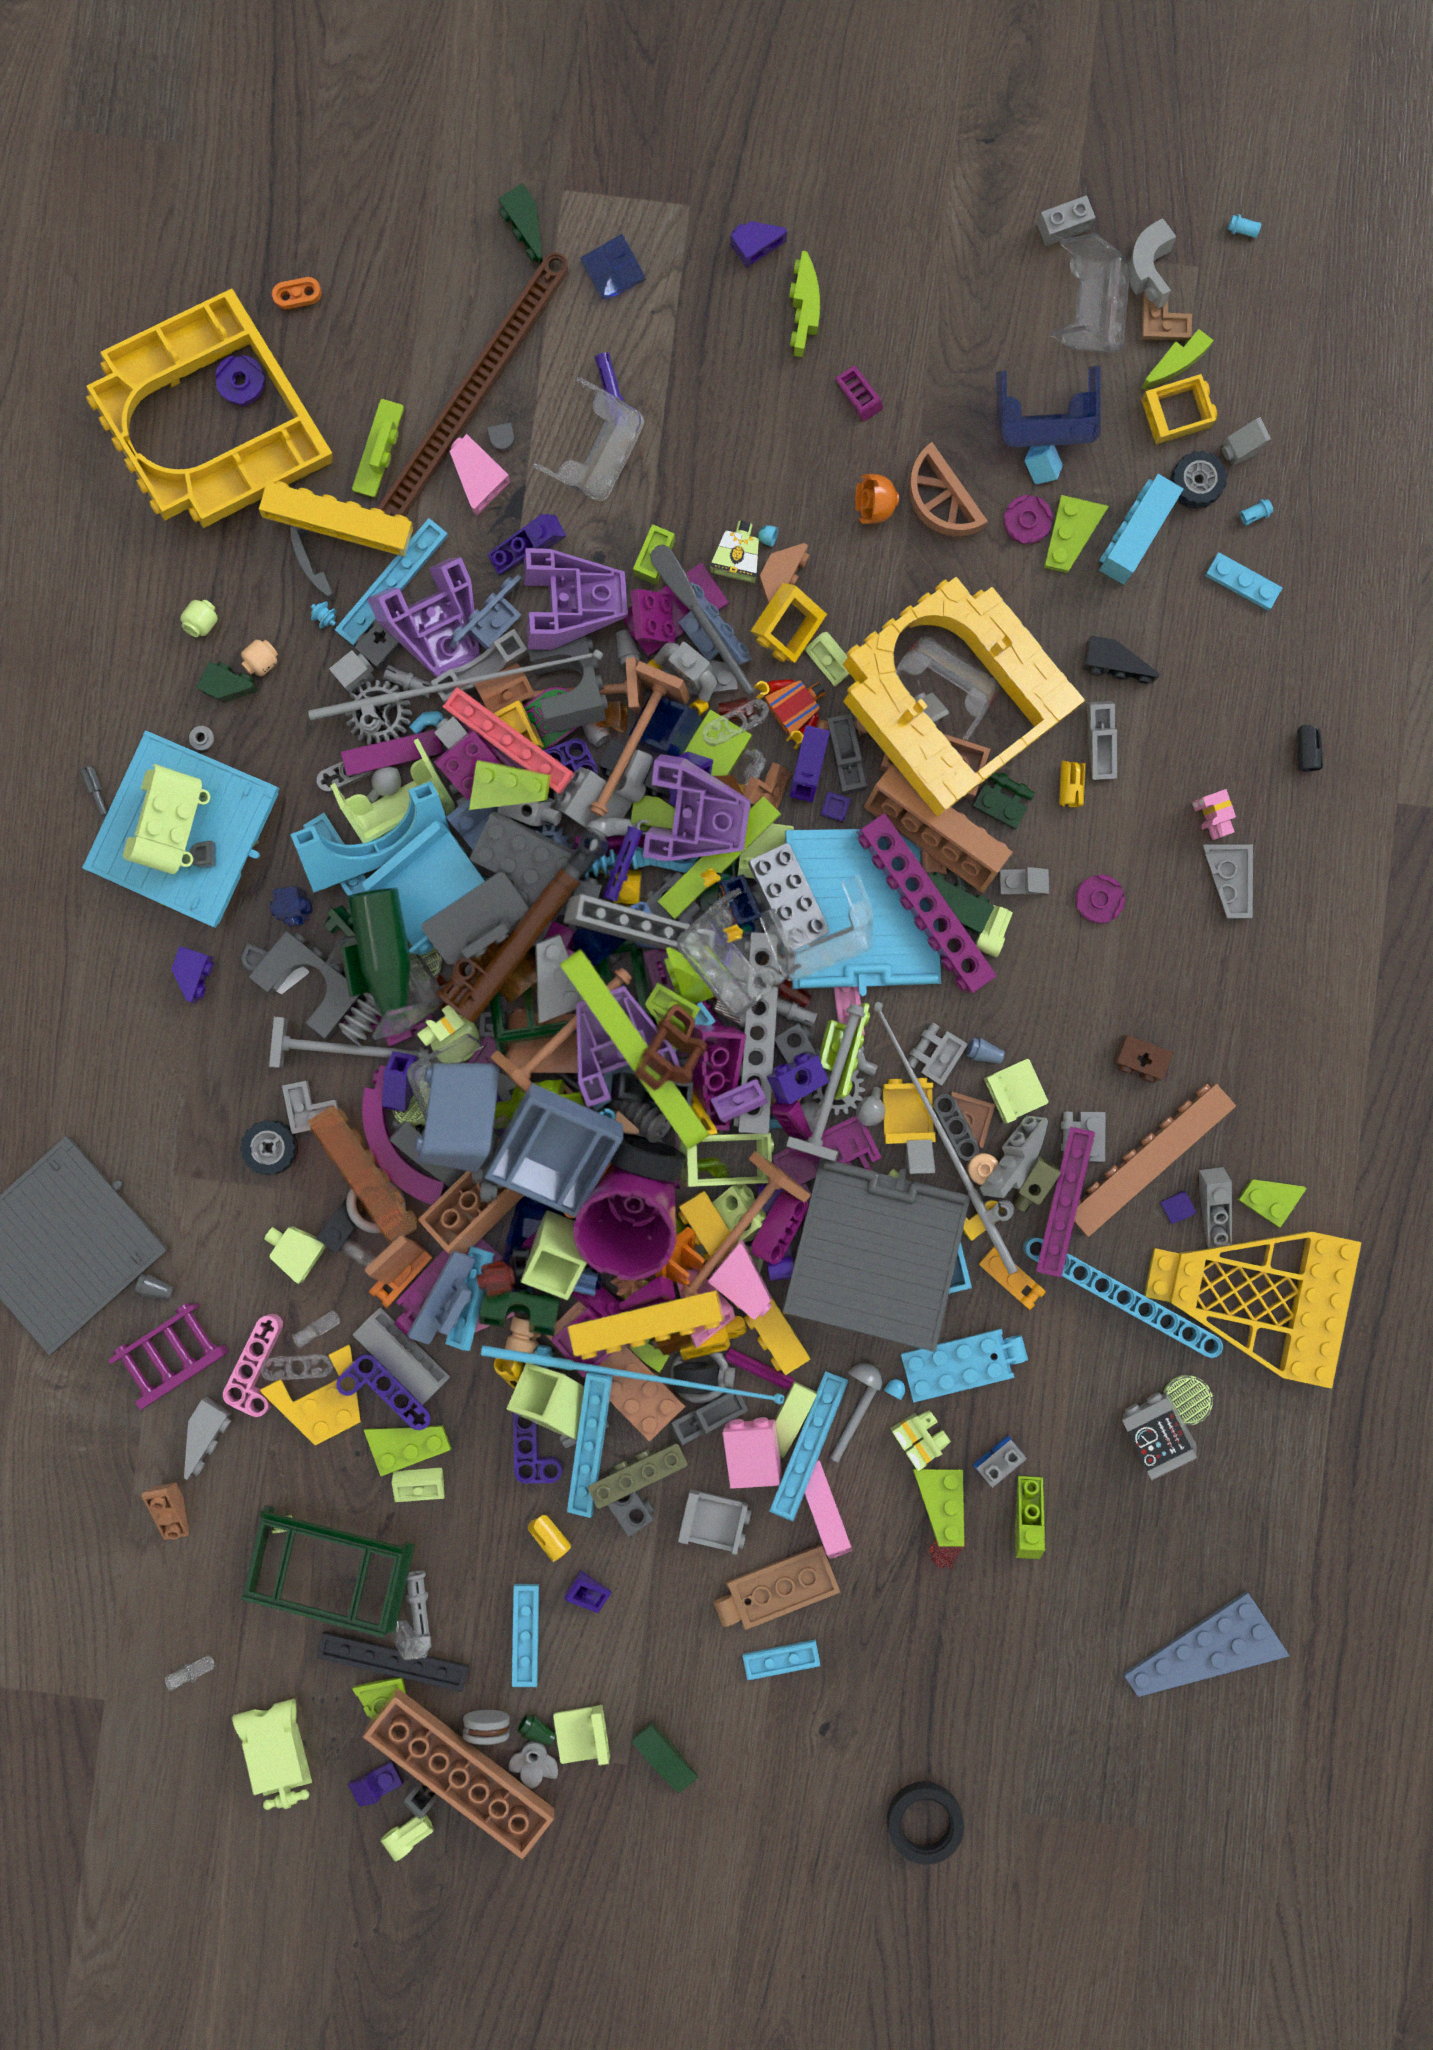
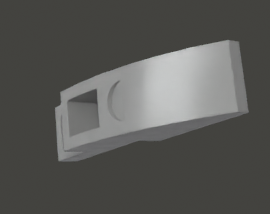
[980,1116,1048,1198]

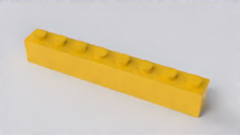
[678,1189,810,1375]

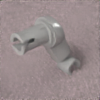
[587,818,650,851]

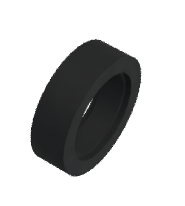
[610,1134,686,1181]
[887,1781,964,1865]

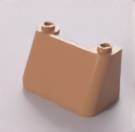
[506,1009,578,1073]

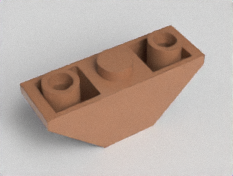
[759,543,810,605]
[142,1483,189,1540]

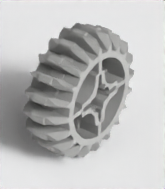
[345,680,412,745]

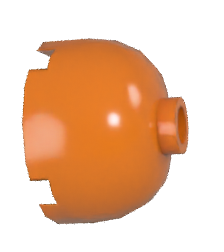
[855,474,899,524]

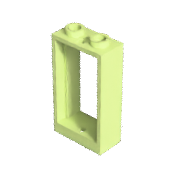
[678,1133,774,1187]

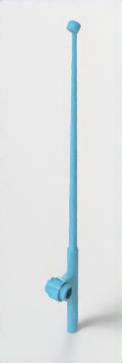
[481,1345,784,1404]

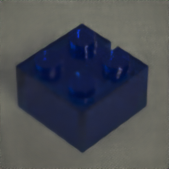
[629,692,702,757]

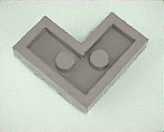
[282,1081,342,1134]

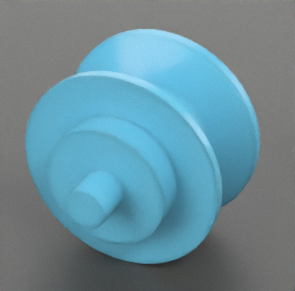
[311,601,337,628]

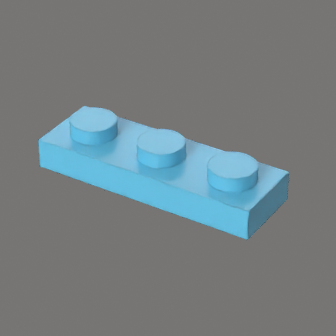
[1205,552,1282,611]

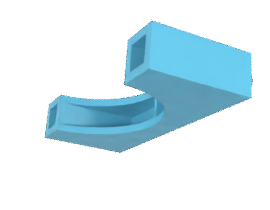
[290,781,451,892]

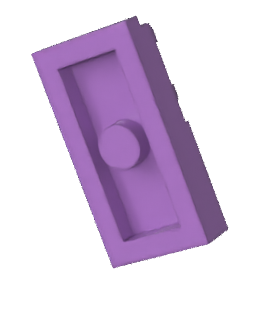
[711,1079,768,1122]

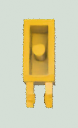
[680,1316,747,1361]

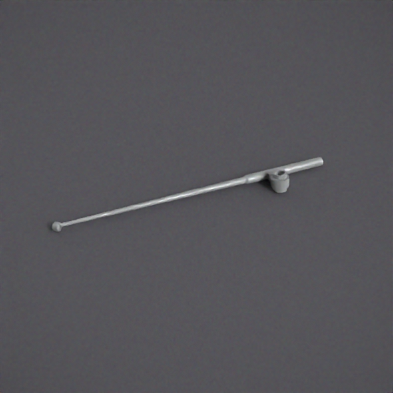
[308,650,603,733]
[874,1002,1018,1274]

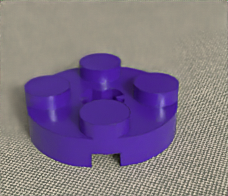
[215,355,266,407]

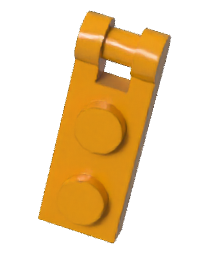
[978,1246,1046,1310]

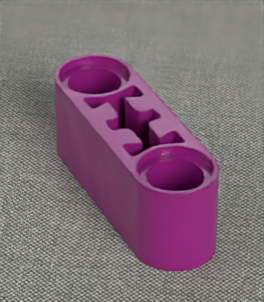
[751,1191,808,1265]

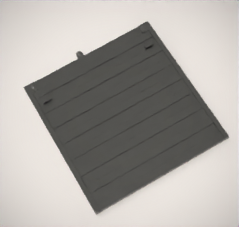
[0,1136,168,1356]
[783,1158,970,1352]

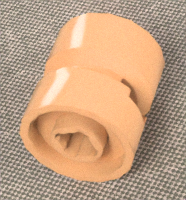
[505,1315,541,1354]

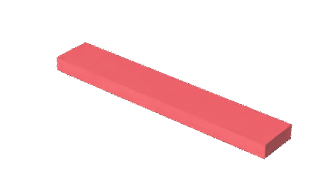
[443,687,575,794]

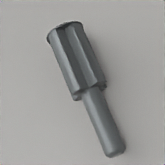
[79,766,108,816]

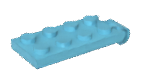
[901,1329,1028,1402]

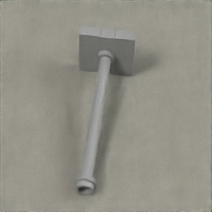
[787,1004,865,1161]
[269,1017,429,1068]

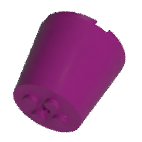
[573,1164,676,1280]

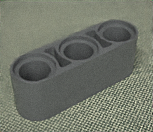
[933,1094,979,1161]

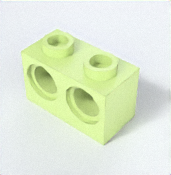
[712,1184,767,1242]

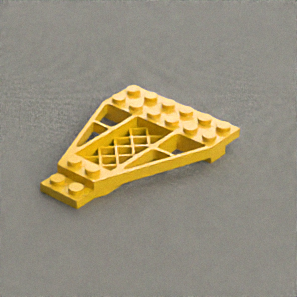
[1143,1231,1362,1389]

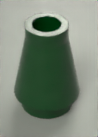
[517,1714,556,1747]

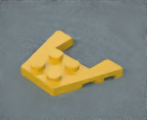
[260,1344,361,1445]

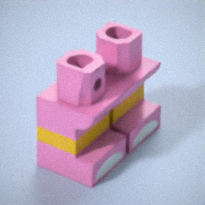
[1192,789,1236,840]

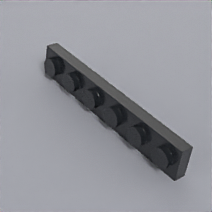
[317,1631,469,1692]

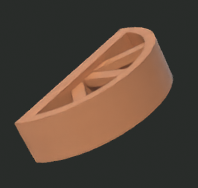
[909,442,988,537]

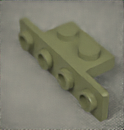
[588,1443,687,1509]

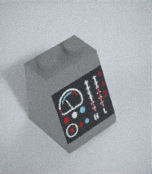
[1122,1392,1197,1480]

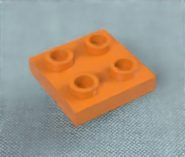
[655,1227,706,1286]

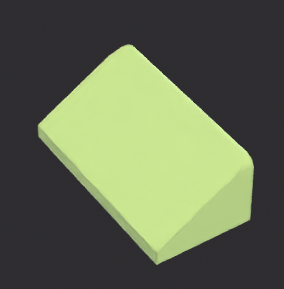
[804,632,850,687]
[392,1468,445,1502]

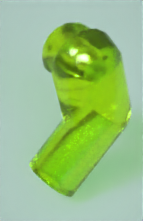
[697,1157,729,1178]

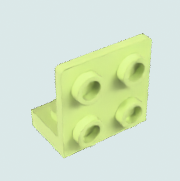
[738,824,794,879]
[983,1059,1048,1123]
[553,1705,610,1765]

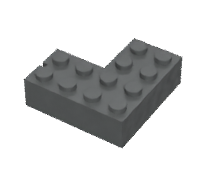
[469,811,575,946]

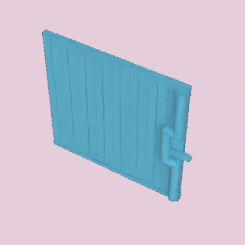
[82,730,280,928]
[785,829,941,996]

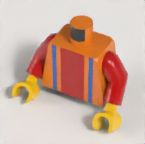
[753,679,826,749]

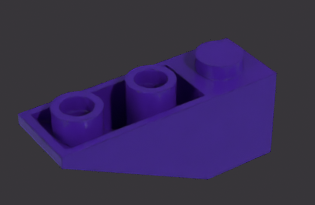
[488,514,567,575]
[789,725,830,802]

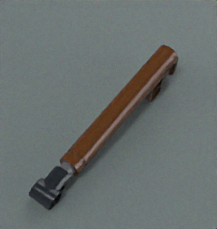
[436,832,608,1023]

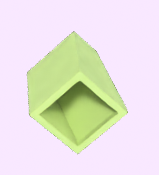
[521,1210,587,1300]
[507,1363,584,1440]

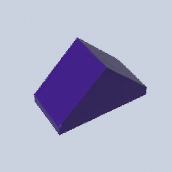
[564,1570,612,1613]

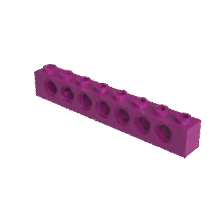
[856,813,997,993]

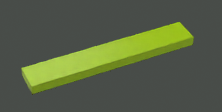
[658,796,781,919]

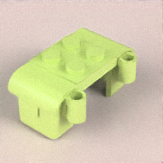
[123,763,210,874]

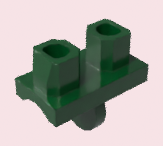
[324,905,356,947]

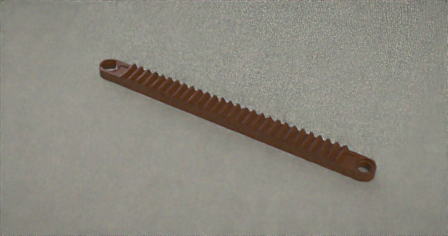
[377,252,568,517]

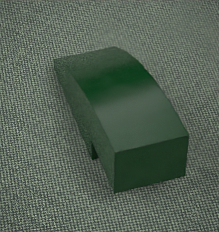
[631,1720,698,1793]

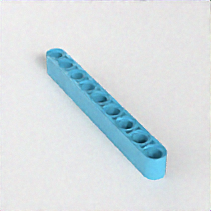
[1023,1237,1223,1358]

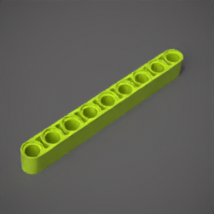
[560,949,709,1149]

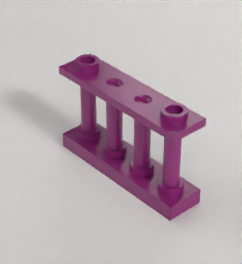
[108,1302,229,1410]

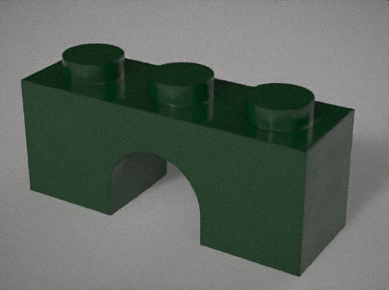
[479,1286,559,1336]

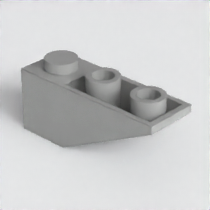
[1199,1167,1232,1248]
[184,1397,232,1480]

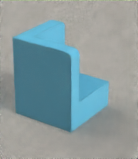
[1024,441,1063,484]

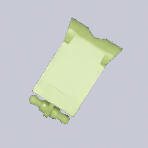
[232,1698,312,1810]

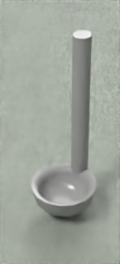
[830,1363,882,1462]

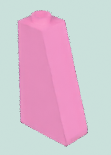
[805,1461,853,1559]

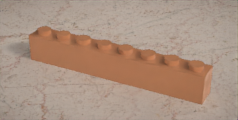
[1074,1083,1236,1237]

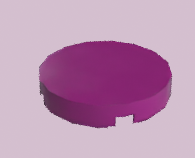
[1004,495,1052,544]
[1075,874,1125,924]

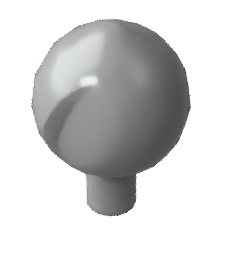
[367,767,402,802]
[856,1087,885,1126]
[801,1093,821,1132]

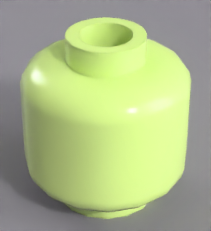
[180,600,218,637]

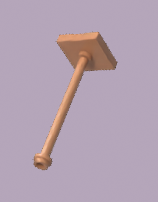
[521,657,645,716]
[590,661,690,817]
[490,967,632,1093]
[681,1151,810,1297]

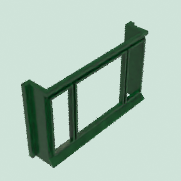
[490,940,653,1054]
[240,1506,415,1638]

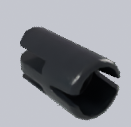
[1297,725,1323,772]

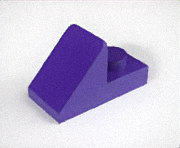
[348,1760,404,1807]

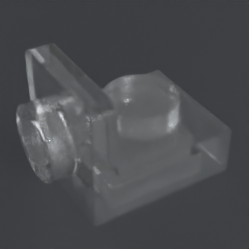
[743,748,767,786]
[394,1620,431,1660]

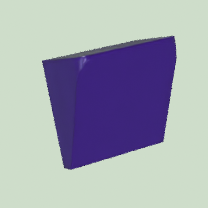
[1160,1191,1196,1224]

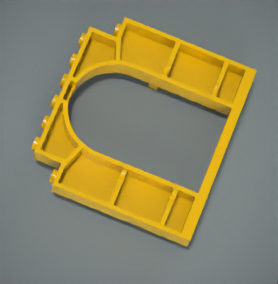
[86,289,333,528]
[842,577,1085,817]

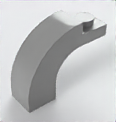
[1128,218,1176,309]

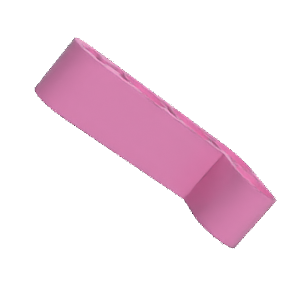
[223,1314,283,1417]

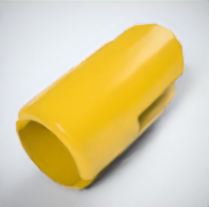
[1059,761,1086,807]
[494,1358,525,1389]
[528,1515,571,1562]

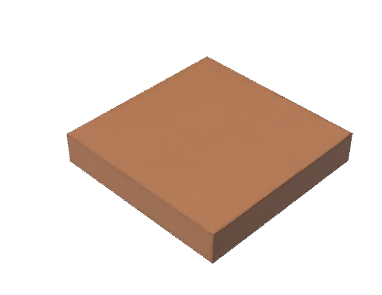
[365,1235,424,1285]

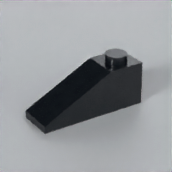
[316,1176,384,1253]

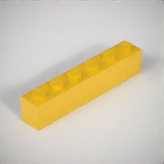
[259,481,413,557]
[568,1290,724,1360]

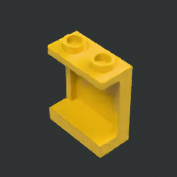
[882,1078,936,1144]

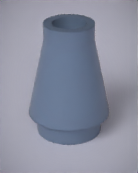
[966,1037,1005,1064]

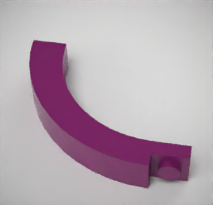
[362,1065,446,1205]

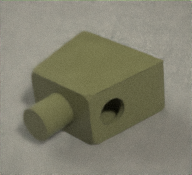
[1013,1154,1061,1213]

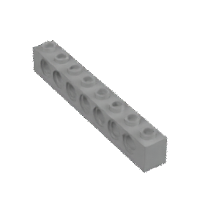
[733,932,781,1134]

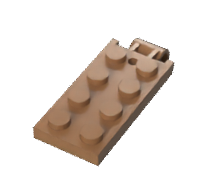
[713,1544,840,1630]

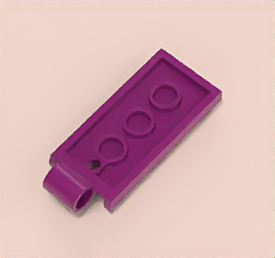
[394,1238,503,1340]

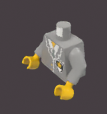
[647,641,717,716]

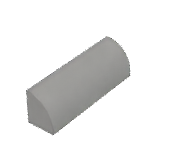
[353,1307,450,1405]

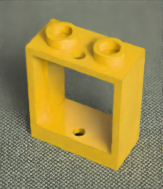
[1141,374,1217,445]
[750,583,827,663]

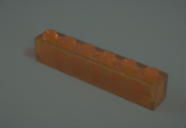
[308,1105,419,1245]

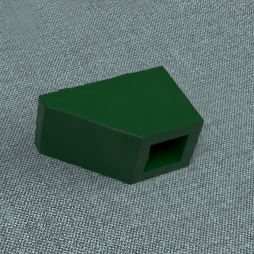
[196,661,258,703]

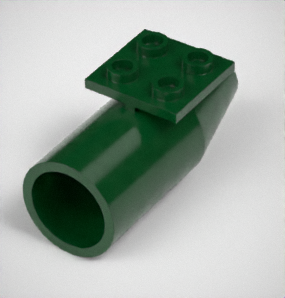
[341,888,411,1018]

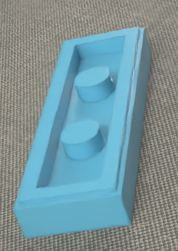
[743,1639,820,1681]

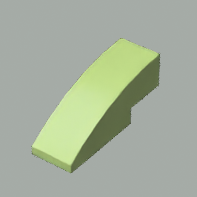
[775,1381,817,1458]

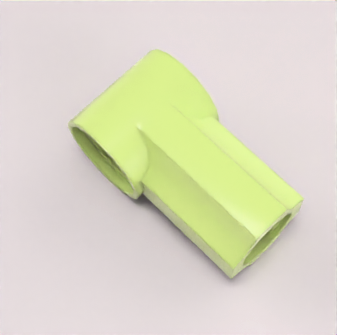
[975,905,1013,958]
[380,1815,434,1861]

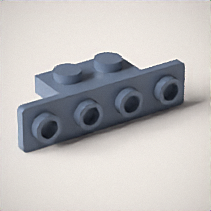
[450,574,522,650]
[678,582,752,665]
[408,1251,475,1344]

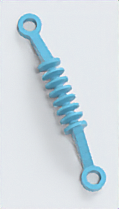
[578,846,699,880]

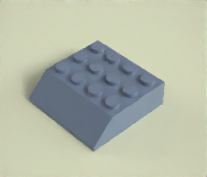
[485,1083,623,1217]

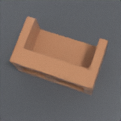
[474,662,534,713]

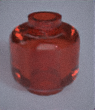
[476,1261,515,1296]

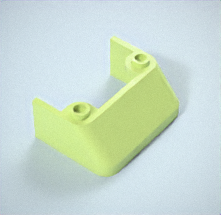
[331,738,455,843]

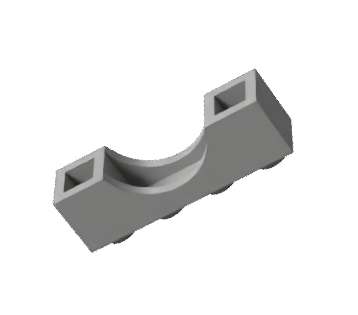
[431,629,529,703]

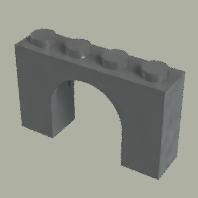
[526,636,609,734]
[249,931,365,1040]

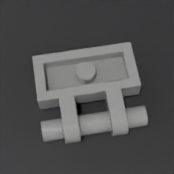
[908,1022,968,1086]
[1061,1112,1105,1162]

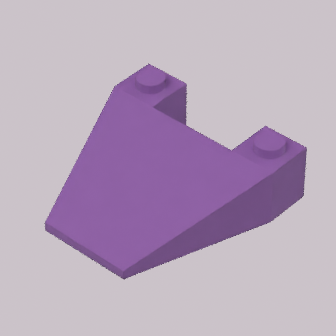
[523,548,628,650]
[367,557,480,678]
[643,754,751,861]
[576,986,680,1108]

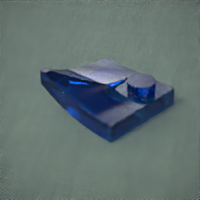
[580,234,646,300]

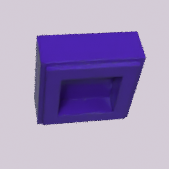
[820,791,851,823]

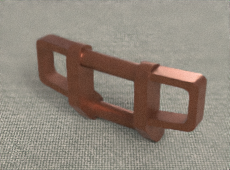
[635,1004,707,1091]

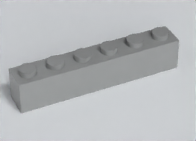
[564,894,715,959]

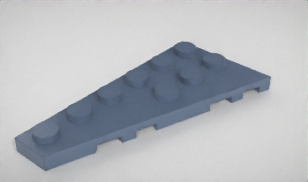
[1123,1591,1290,1697]

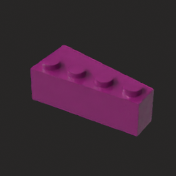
[690,1024,747,1131]

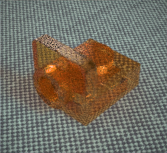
[596,701,627,731]

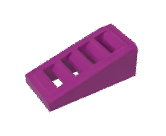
[835,365,883,421]
[770,1100,812,1141]
[619,1276,676,1312]

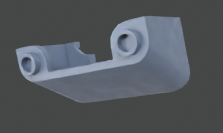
[414,1063,499,1172]

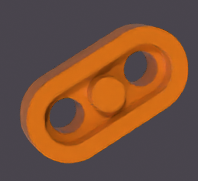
[272,277,322,309]

